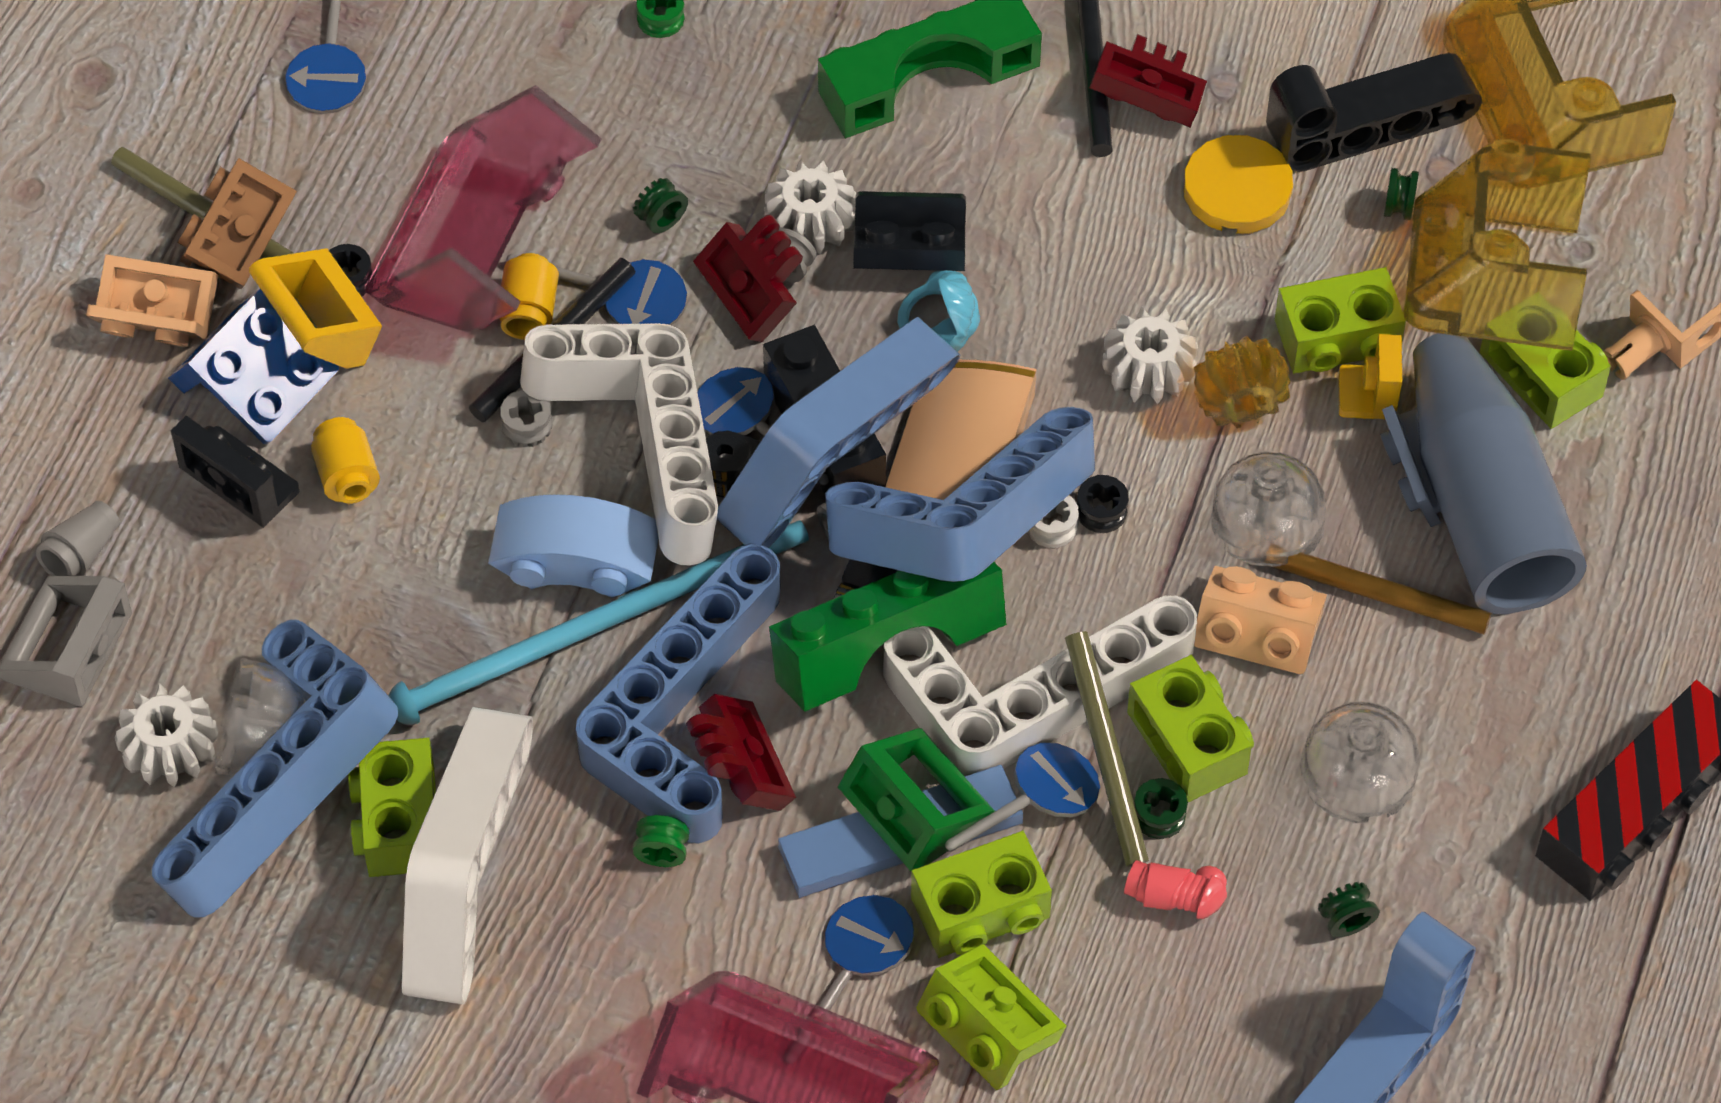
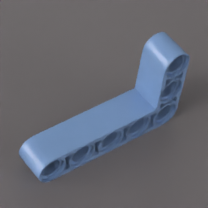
[717,317,961,551]
[825,407,1095,582]
[576,544,781,843]
[152,619,398,918]
[1294,912,1476,1103]

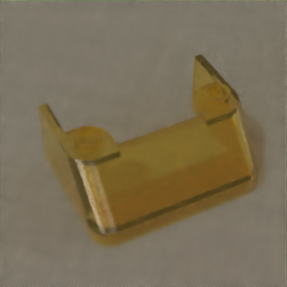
[1443,0,1676,186]
[1403,139,1591,351]

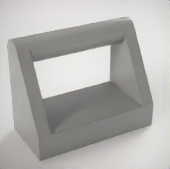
[0,576,132,707]

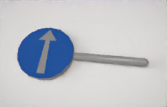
[285,0,367,114]
[506,254,687,325]
[697,367,829,485]
[945,743,1100,851]
[785,895,915,1065]

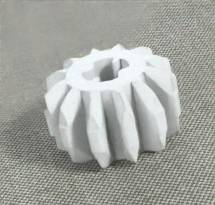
[764,159,856,255]
[1102,306,1198,405]
[115,683,218,787]

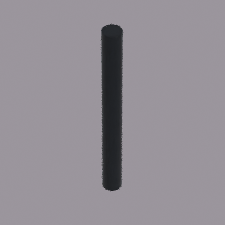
[1077,0,1113,157]
[469,258,636,422]

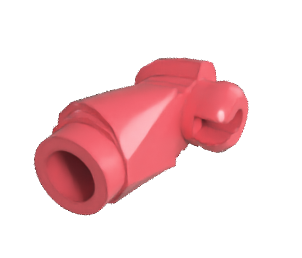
[1124,860,1227,919]

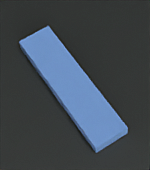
[778,765,1023,898]

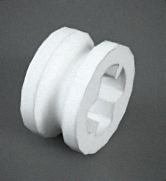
[1028,495,1079,548]

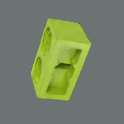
[1274,267,1406,374]
[1479,289,1611,429]
[1127,654,1254,803]
[348,737,436,877]
[911,830,1052,958]

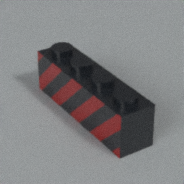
[1535,679,1721,901]

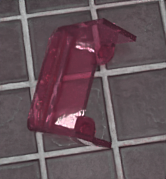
[366,85,602,332]
[636,971,939,1103]

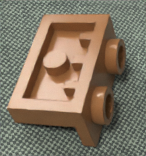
[177,158,297,290]

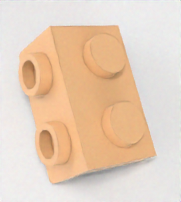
[86,254,219,347]
[1194,565,1327,674]

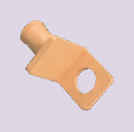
[1603,290,1721,380]

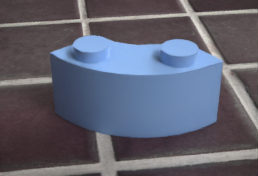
[488,495,658,598]

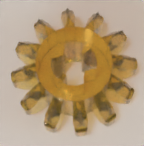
[1194,336,1291,429]

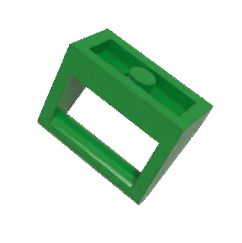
[837,728,995,871]

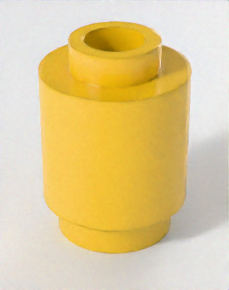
[497,253,559,340]
[311,417,380,504]

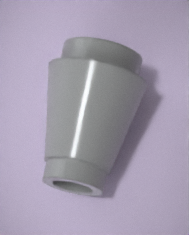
[36,501,120,576]

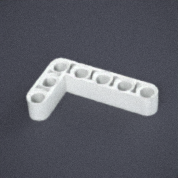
[520,323,718,566]
[883,595,1197,776]
[402,707,533,1005]

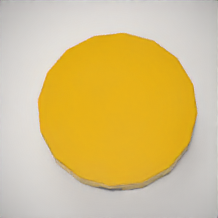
[1184,135,1293,234]

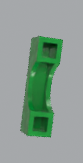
[818,0,1042,139]
[769,562,1007,712]

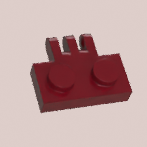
[1089,34,1207,128]
[693,215,803,342]
[686,694,796,811]

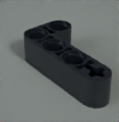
[1266,53,1482,172]

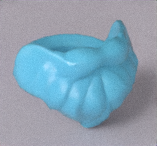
[897,270,980,352]

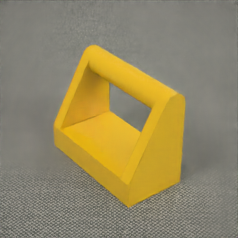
[249,248,382,369]

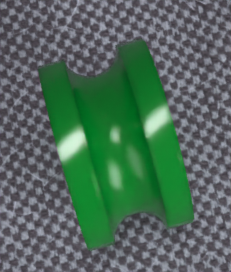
[636,0,685,38]
[633,815,690,867]

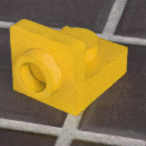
[1338,334,1402,420]

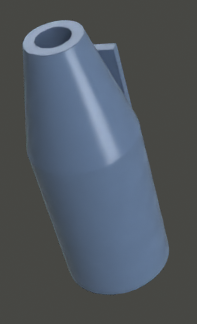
[1380,331,1587,614]

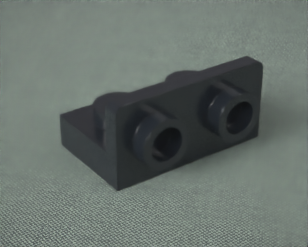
[853,191,966,271]
[170,415,300,528]

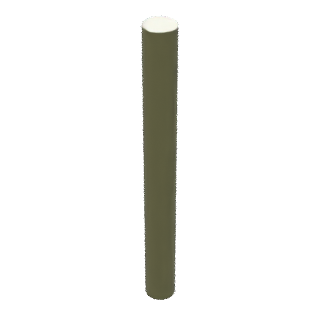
[111,147,294,259]
[1065,631,1149,867]

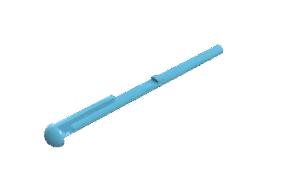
[388,520,809,725]

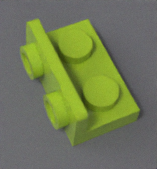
[916,944,1067,1090]

